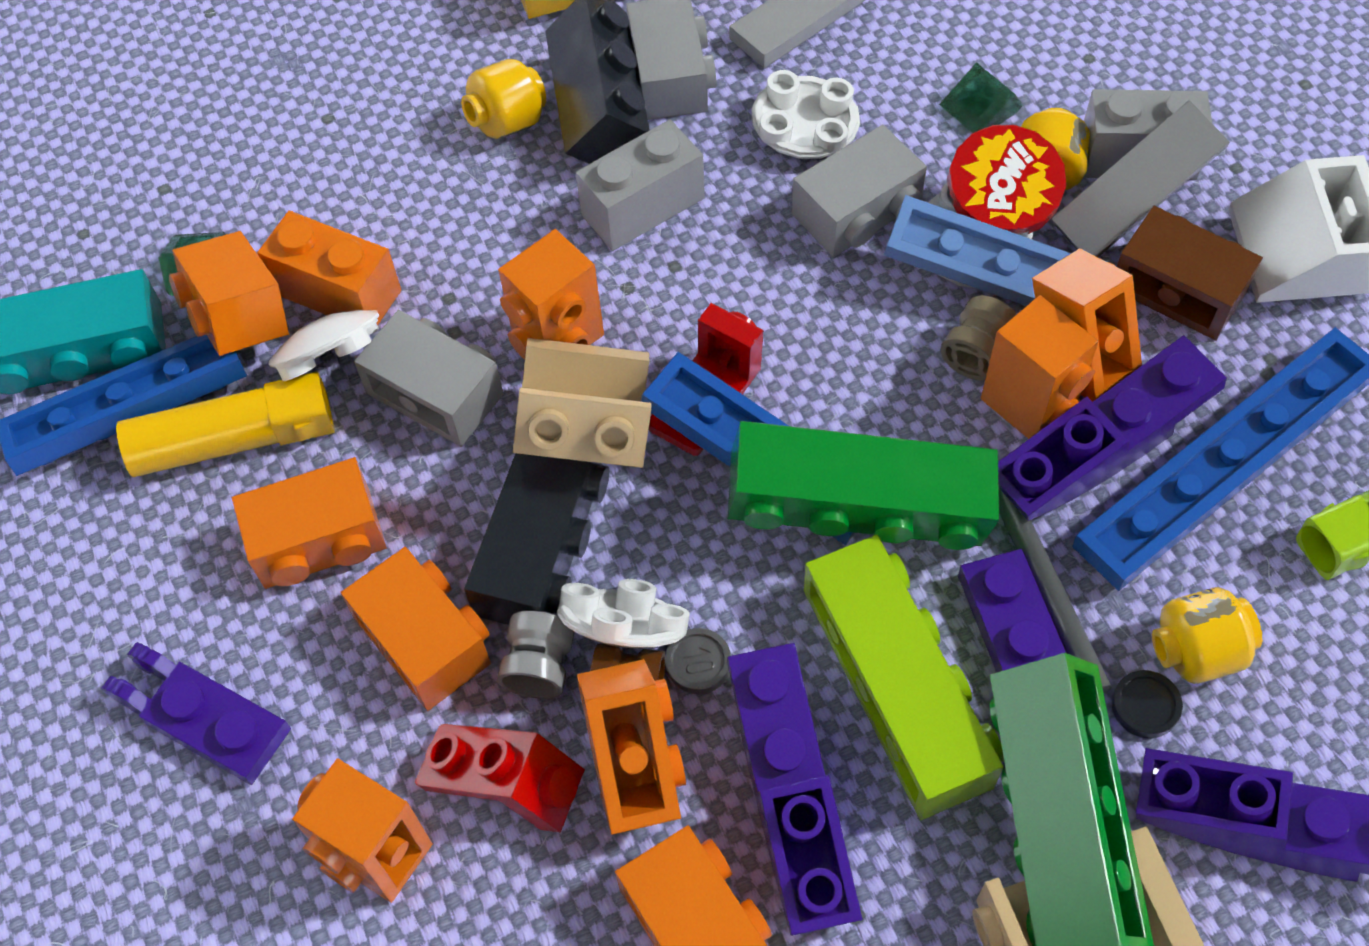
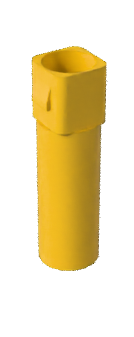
[116,371,335,478]

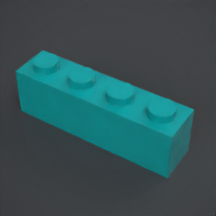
[0,269,166,394]

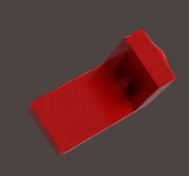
[648,303,764,456]
[415,724,585,833]

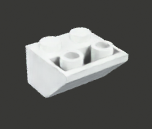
[1228,155,1369,303]

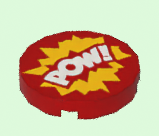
[947,125,1067,235]

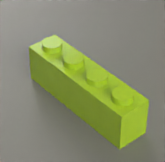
[803,535,1004,821]

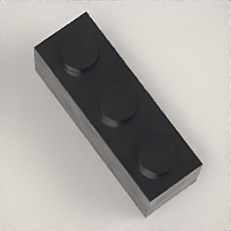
[545,0,650,164]
[464,453,610,625]

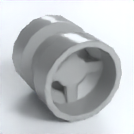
[497,611,575,699]

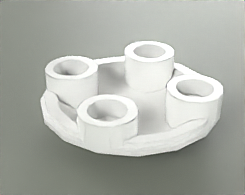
[752,70,860,159]
[269,310,379,381]
[557,579,690,648]

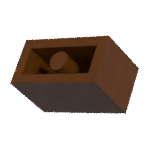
[1117,205,1263,341]

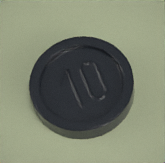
[1112,670,1183,738]

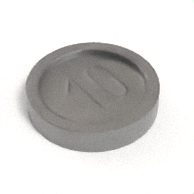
[665,628,731,694]

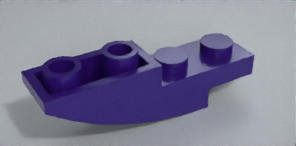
[998,335,1227,521]
[727,643,863,936]
[1136,748,1369,882]

